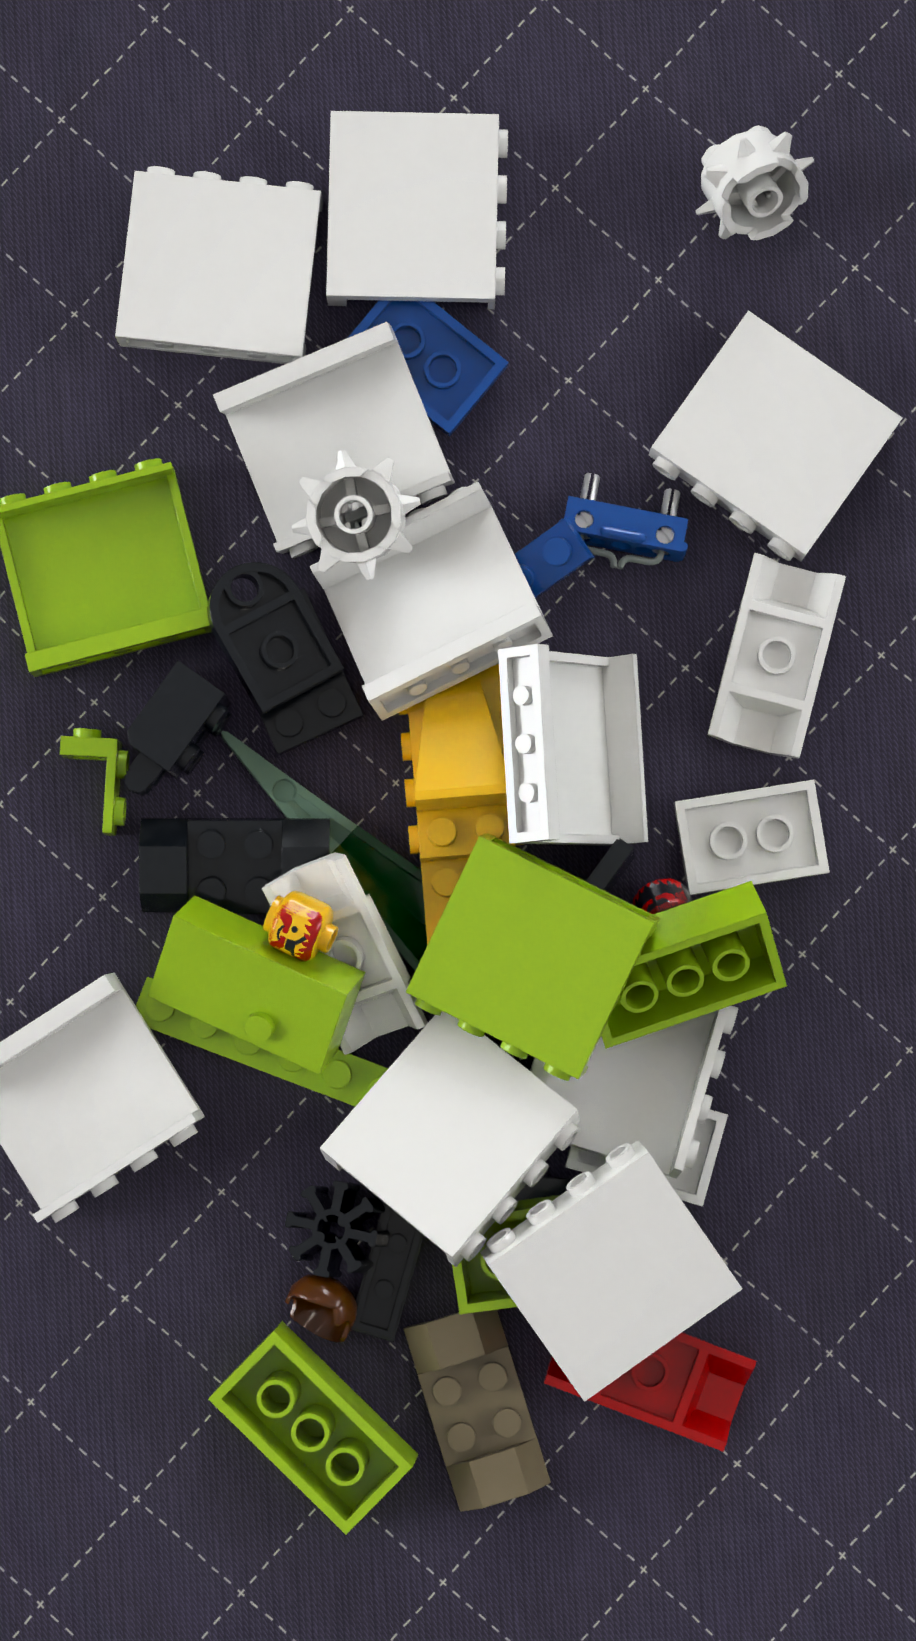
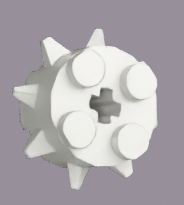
[695,125,814,240]
[291,450,421,580]

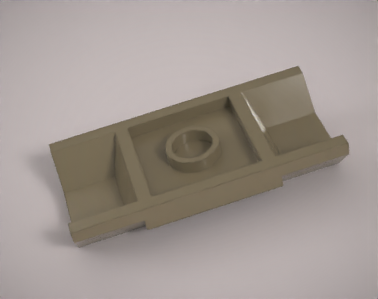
[403,1310,551,1512]

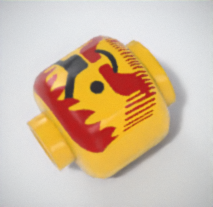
[263,890,338,962]

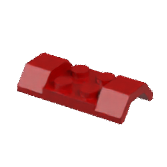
[544,1332,757,1452]

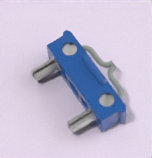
[559,473,688,569]

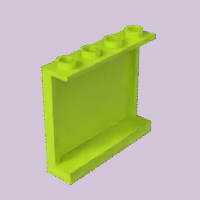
[0,458,212,677]
[406,833,660,1081]

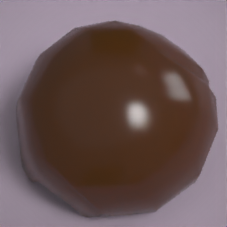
[285,1274,357,1343]

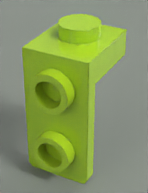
[59,728,129,836]

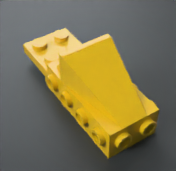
[399,664,524,945]

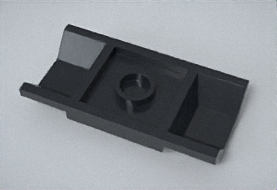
[139,818,330,914]

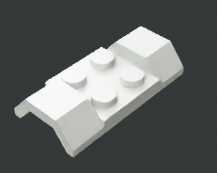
[707,553,846,759]
[262,852,428,1055]

